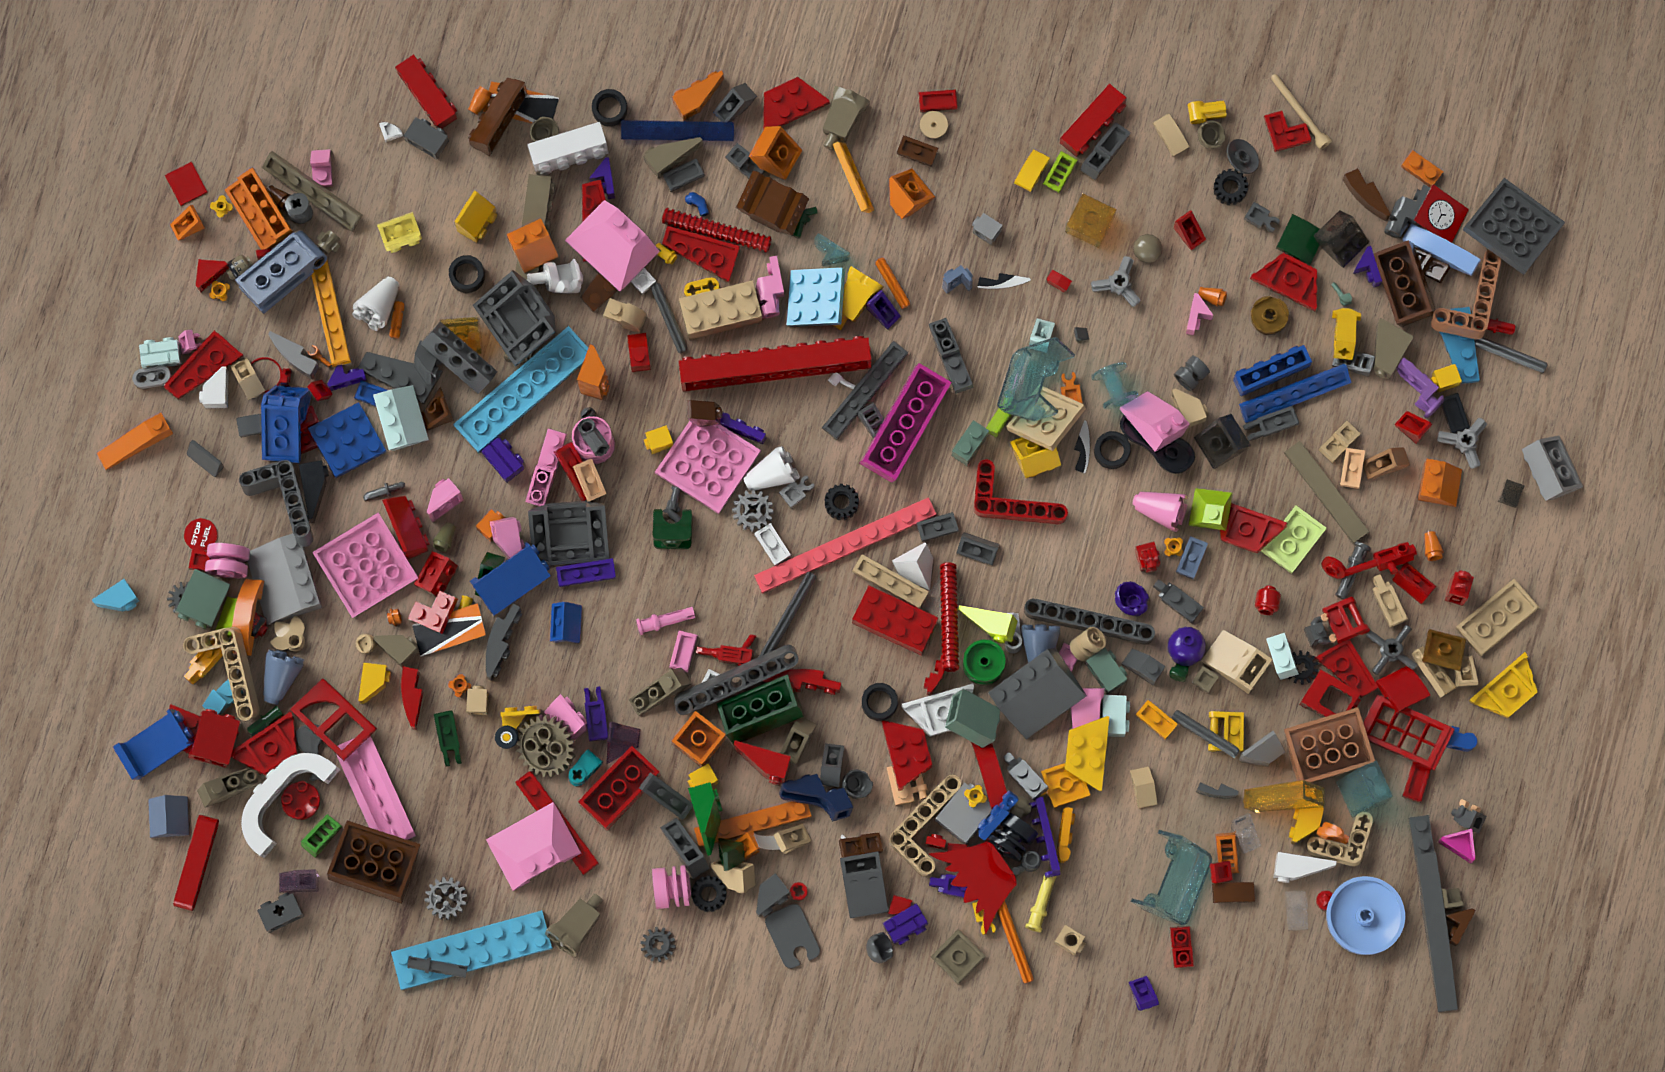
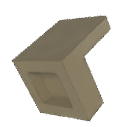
[1442,888,1464,910]

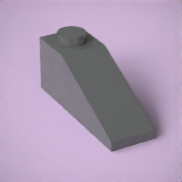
[660,818,709,879]

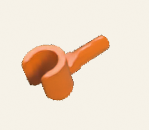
[307,345,332,368]

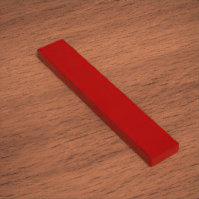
[515,771,599,876]

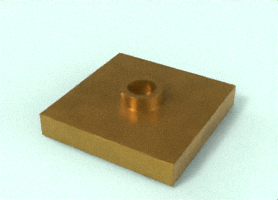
[1422,629,1466,671]

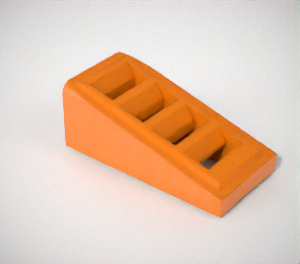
[1215,832,1239,873]

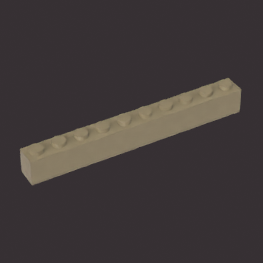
[504,174,555,363]

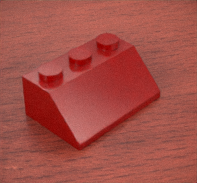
[382,495,430,560]

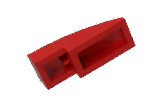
[401,667,424,730]

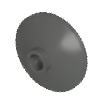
[1227,139,1259,174]

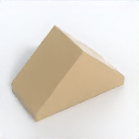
[1130,767,1157,809]

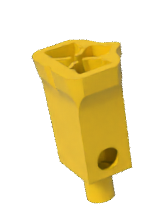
[833,266,884,330]

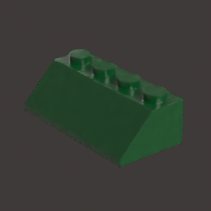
[717,675,804,745]

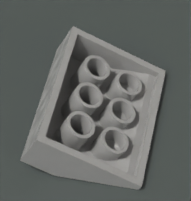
[248,533,322,626]

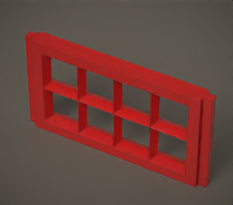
[1363,695,1455,771]

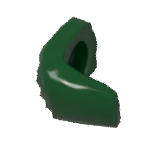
[1169,663,1189,682]

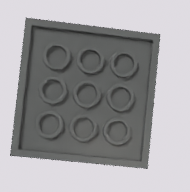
[1463,178,1565,275]

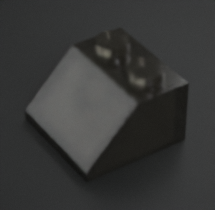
[1194,414,1251,469]

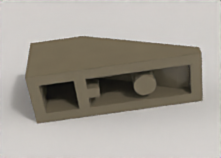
[644,137,703,178]

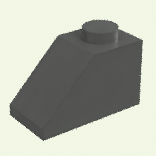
[713,83,757,126]
[1121,648,1165,685]
[820,743,844,787]

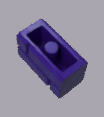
[482,437,524,483]
[883,903,928,945]

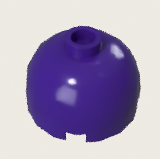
[1167,626,1206,666]

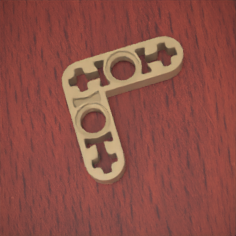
[1307,812,1373,866]

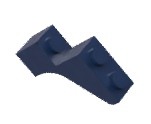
[779,774,853,822]

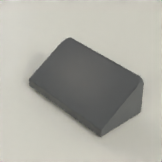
[187,440,224,477]
[956,532,1000,566]

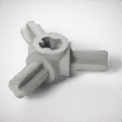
[1091,256,1140,307]
[1437,418,1487,469]

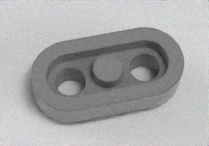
[132,366,171,389]

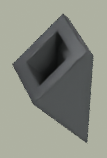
[1074,327,1089,342]

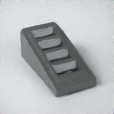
[1332,351,1375,377]
[857,402,884,438]

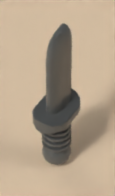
[363,482,405,501]

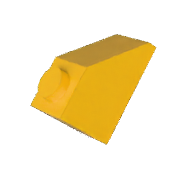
[358,663,391,704]

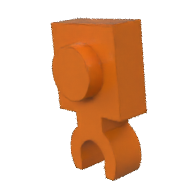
[1060,372,1082,403]

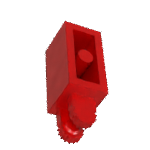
[1444,570,1474,606]

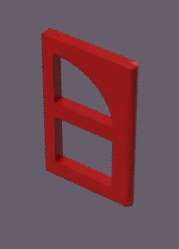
[290,678,377,761]

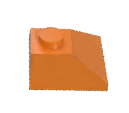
[889,169,935,219]

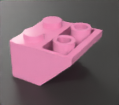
[544,694,587,739]

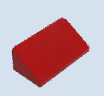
[1392,562,1437,604]

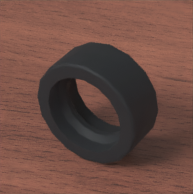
[592,89,628,127]
[449,255,485,293]
[1094,431,1131,469]
[862,683,898,721]

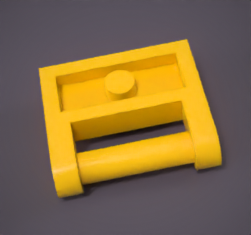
[1208,711,1244,752]

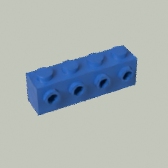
[1233,345,1312,397]

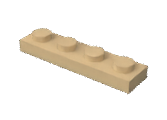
[852,554,929,609]

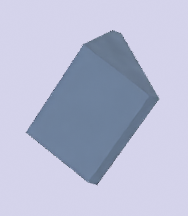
[148,795,189,838]

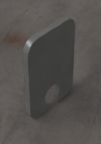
[765,904,820,969]

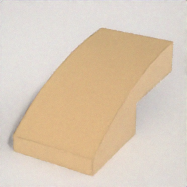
[1153,113,1189,156]
[1319,421,1361,463]

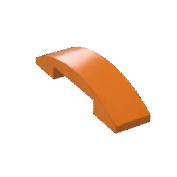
[232,579,264,656]

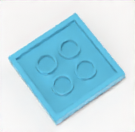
[786,268,845,327]

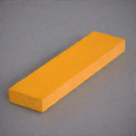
[832,142,874,213]

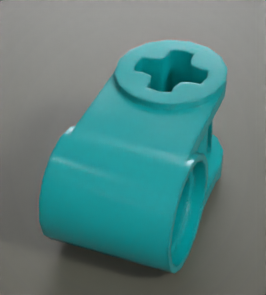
[569,749,603,787]

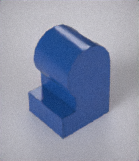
[1447,726,1477,752]

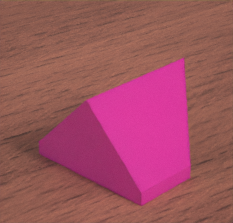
[1438,829,1475,864]

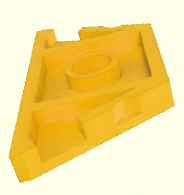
[1469,652,1537,718]
[1065,716,1110,791]

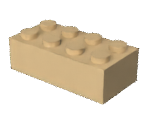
[679,280,762,340]

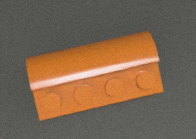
[224,167,293,249]

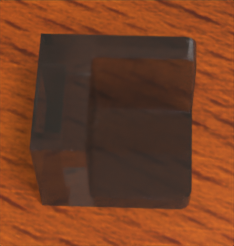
[1498,479,1525,508]

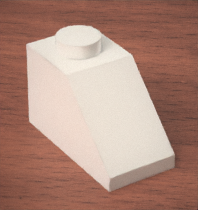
[199,366,228,408]

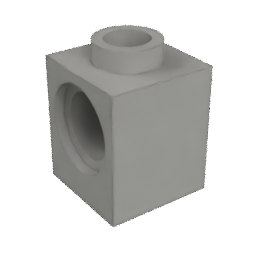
[972,213,1002,245]

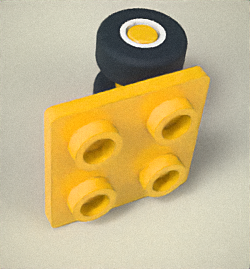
[495,706,541,749]

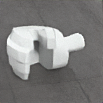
[527,259,583,294]

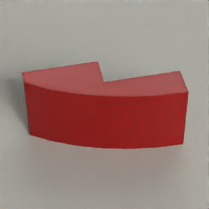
[924,655,945,695]
[1170,926,1194,968]

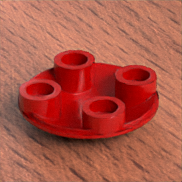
[281,781,320,820]

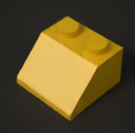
[454,190,497,243]
[1010,437,1061,478]

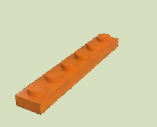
[694,801,811,847]

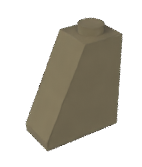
[1373,318,1414,379]

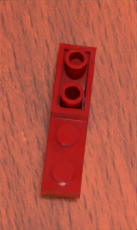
[762,669,841,695]

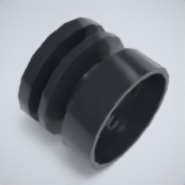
[986,812,1038,862]

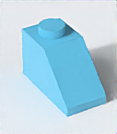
[92,579,139,611]

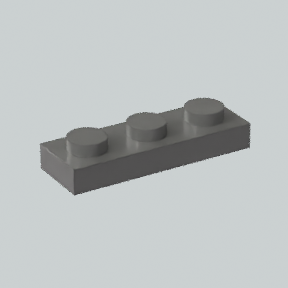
[639,773,693,820]

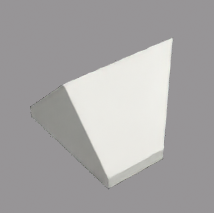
[892,542,933,590]

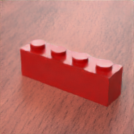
[395,54,457,129]
[1060,83,1127,157]

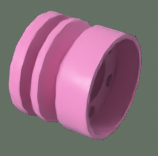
[572,416,615,464]
[652,865,691,909]

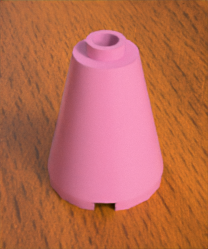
[1133,492,1188,532]

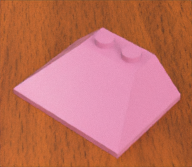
[565,200,659,292]
[486,802,581,891]

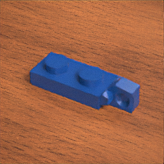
[978,790,1019,840]

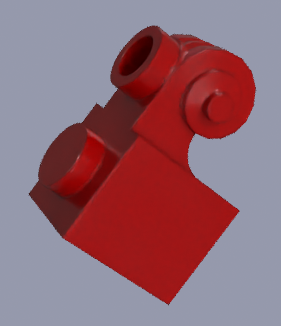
[1135,542,1160,573]

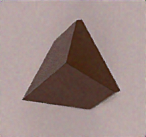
[421,387,454,431]

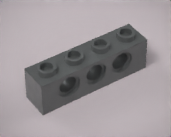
[421,322,498,393]

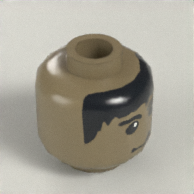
[226,255,253,280]

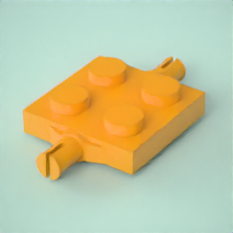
[1041,763,1090,808]

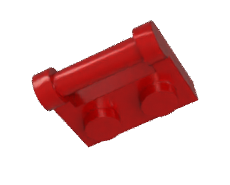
[1322,597,1370,644]

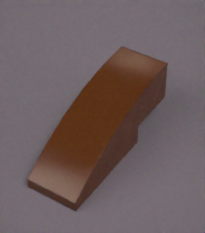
[1343,168,1390,221]

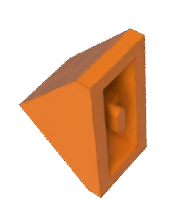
[170,205,205,240]

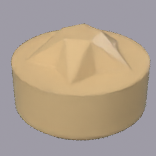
[356,634,376,653]

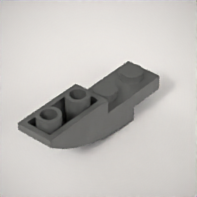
[929,318,973,394]
[486,603,522,681]

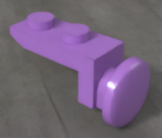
[1396,358,1444,418]

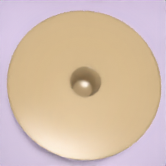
[920,111,948,138]

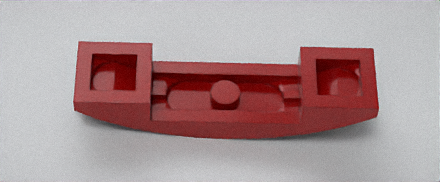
[971,742,1007,809]

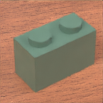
[951,420,989,466]
[1085,648,1128,695]

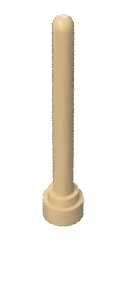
[1271,74,1332,150]

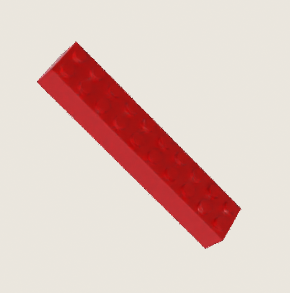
[678,336,871,392]

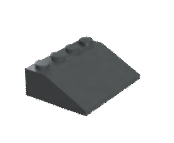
[988,648,1087,739]

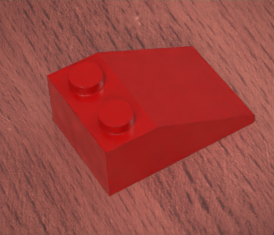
[734,740,791,786]

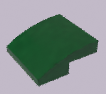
[1276,214,1325,266]

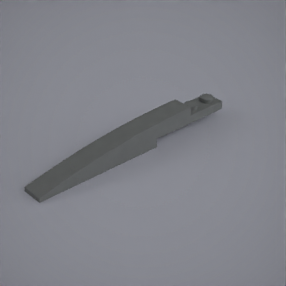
[1409,815,1458,1012]

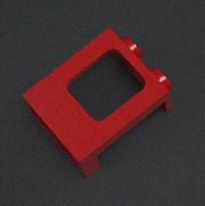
[1299,669,1361,717]

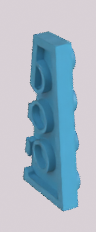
[1437,307,1480,384]

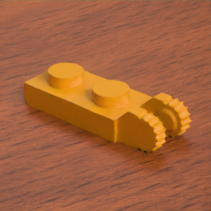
[1056,807,1075,863]

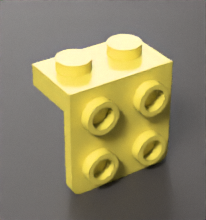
[377,212,422,253]

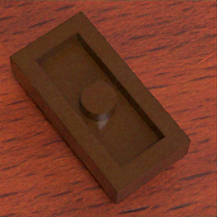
[897,135,939,167]

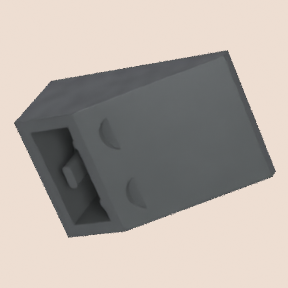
[840,852,888,918]

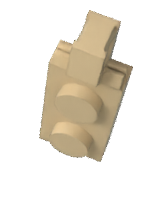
[1372,574,1408,628]
[1412,646,1456,698]

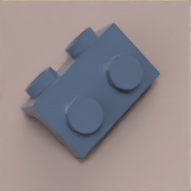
[942,265,973,294]

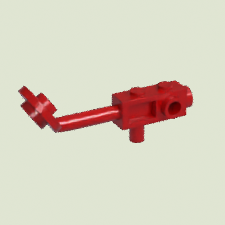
[1321,542,1417,579]

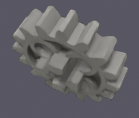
[425,877,467,920]

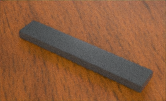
[822,341,908,440]

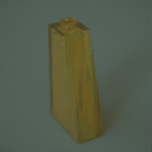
[1243,780,1325,812]

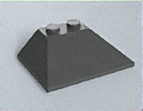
[473,270,556,366]
[528,501,610,565]

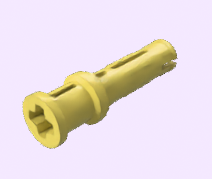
[1025,875,1057,932]

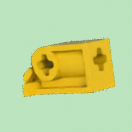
[1332,308,1361,360]

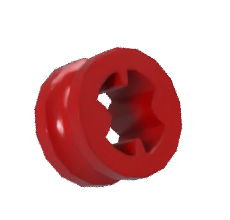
[790,882,808,901]

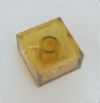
[1065,194,1117,248]

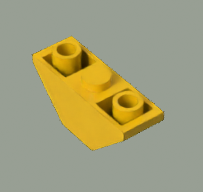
[1288,785,1324,844]

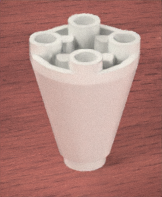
[352,277,399,331]
[743,446,800,491]

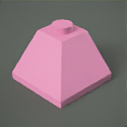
[427,478,463,522]

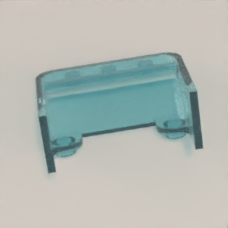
[997,337,1075,421]
[1131,830,1212,925]

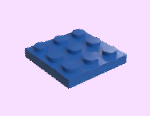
[308,402,386,479]

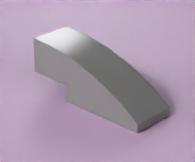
[268,331,319,379]

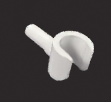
[828,373,856,389]

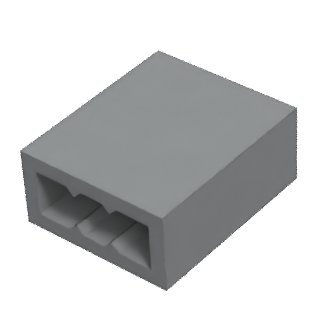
[935,782,992,844]

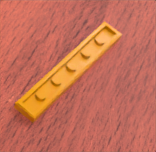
[311,260,351,367]

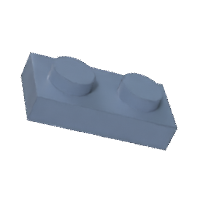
[1176,536,1208,580]

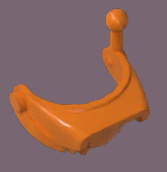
[1317,822,1349,844]

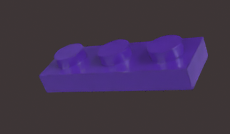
[556,558,616,587]

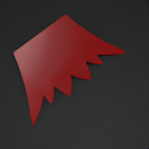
[929,842,1017,934]

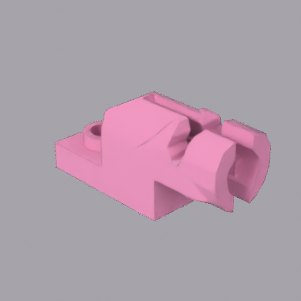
[756,256,784,319]

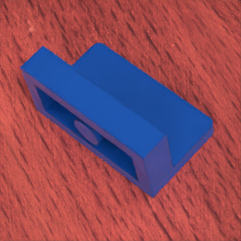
[550,602,582,643]

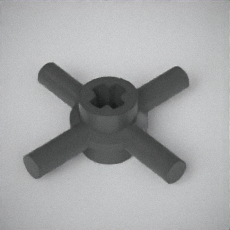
[1366,625,1417,675]

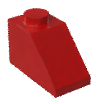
[627,333,651,372]

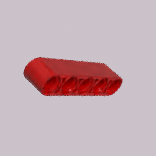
[173,815,219,911]

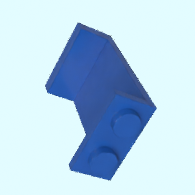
[470,542,551,615]
[113,709,194,780]

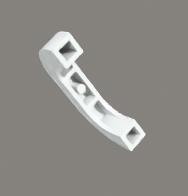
[242,753,341,858]

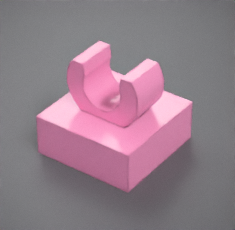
[178,330,201,354]

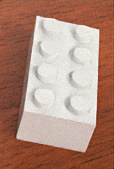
[527,122,608,176]

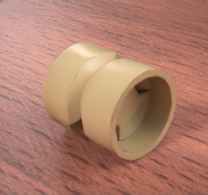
[1070,627,1106,661]

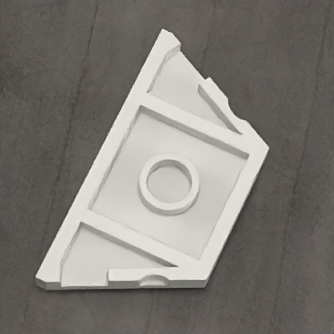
[902,684,974,737]

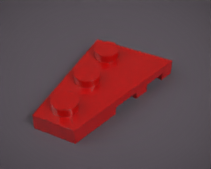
[1315,639,1379,698]

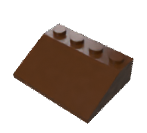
[327,820,421,904]

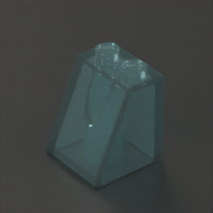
[1336,760,1393,818]

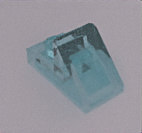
[814,233,850,266]

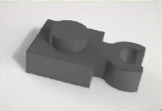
[1244,202,1280,233]

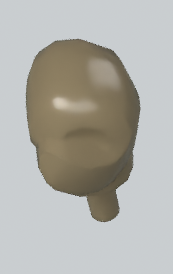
[1009,796,1032,819]

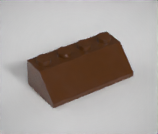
[468,78,528,156]

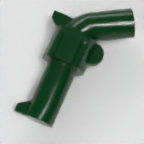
[791,206,818,239]

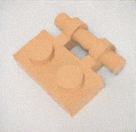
[887,766,928,806]

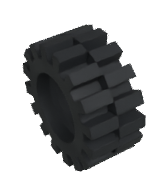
[1213,169,1248,205]
[825,484,859,520]
[691,875,727,912]

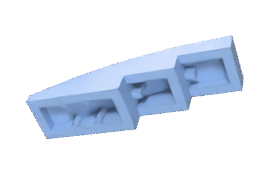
[1402,224,1481,276]

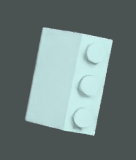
[373,385,429,451]

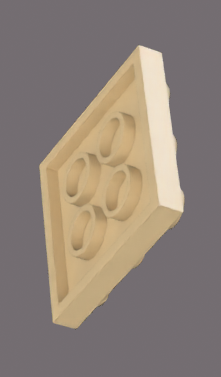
[1006,385,1086,451]

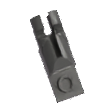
[1384,185,1430,238]

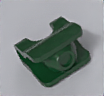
[652,509,692,549]

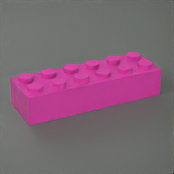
[859,363,952,483]

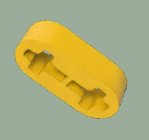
[684,277,719,297]

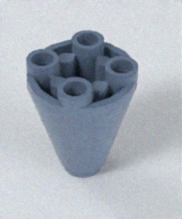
[1021,624,1060,663]
[263,650,304,705]

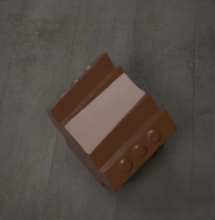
[736,171,809,235]

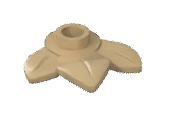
[270,616,305,652]

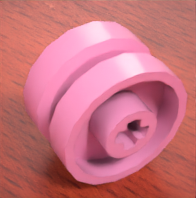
[205,543,250,578]

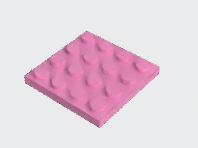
[655,421,761,514]
[312,512,418,618]

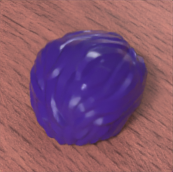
[1115,581,1149,616]

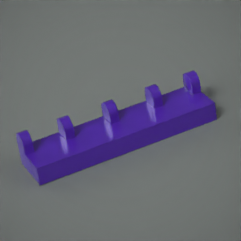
[1029,796,1060,878]

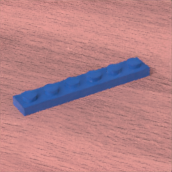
[1239,364,1351,423]

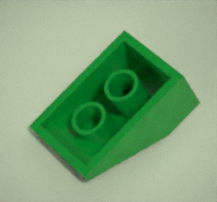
[688,782,723,856]

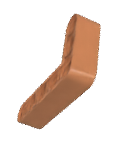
[1431,249,1501,339]

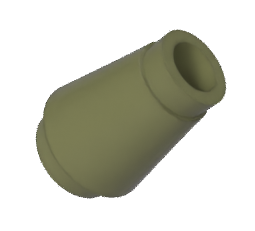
[433,522,456,552]

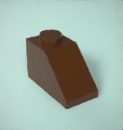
[687,400,723,427]

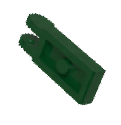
[434,710,462,767]

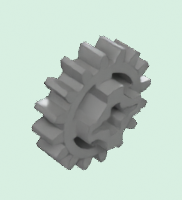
[732,490,774,532]

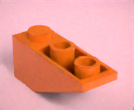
[672,70,724,121]

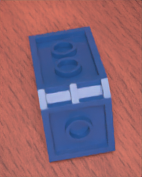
[261,385,312,463]

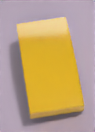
[1014,149,1050,192]

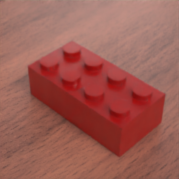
[852,585,938,656]
[578,746,661,831]

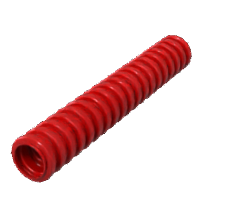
[662,207,772,253]
[940,562,959,672]

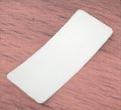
[754,834,780,850]

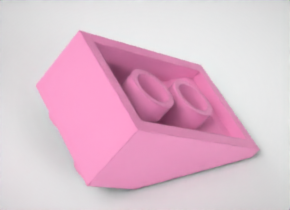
[1120,391,1190,452]

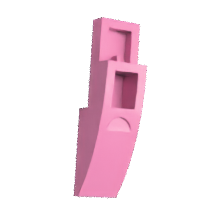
[525,429,567,506]

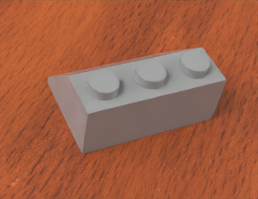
[1522,436,1583,501]

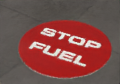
[184,518,217,551]

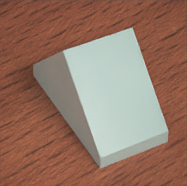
[1029,318,1055,351]

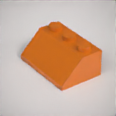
[577,344,610,400]

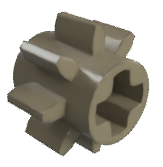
[317,230,340,254]

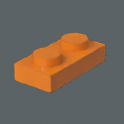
[1401,150,1443,188]

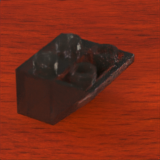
[1314,210,1369,268]

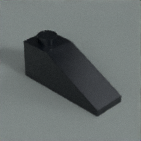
[299,460,329,523]

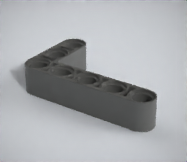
[239,460,314,547]

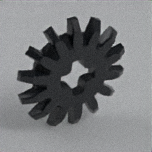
[1288,650,1319,685]

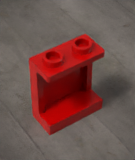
[188,709,240,768]

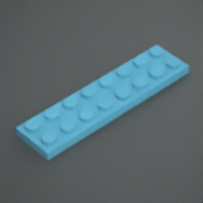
[453,326,588,454]
[391,910,553,990]

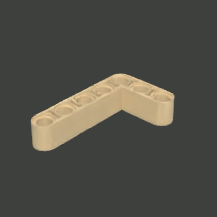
[183,627,260,721]
[889,775,961,877]

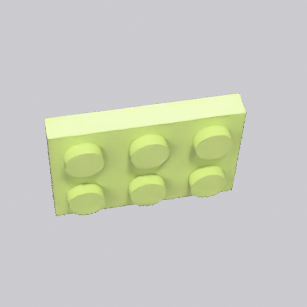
[1261,505,1326,574]

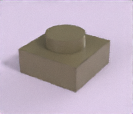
[1192,666,1219,693]

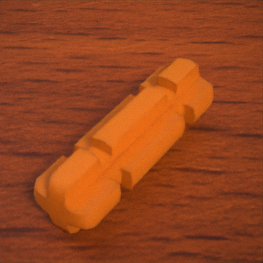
[389,301,405,339]

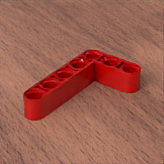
[974,459,1068,524]

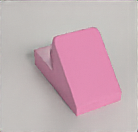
[310,149,333,187]
[1186,293,1213,335]

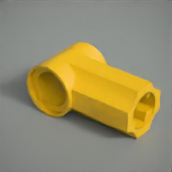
[1187,101,1226,124]

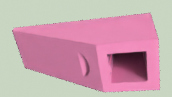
[490,517,525,559]

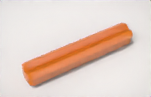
[875,257,910,309]

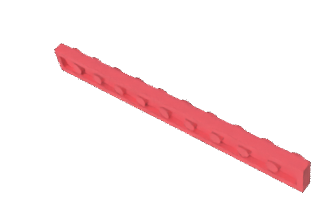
[754,497,937,594]

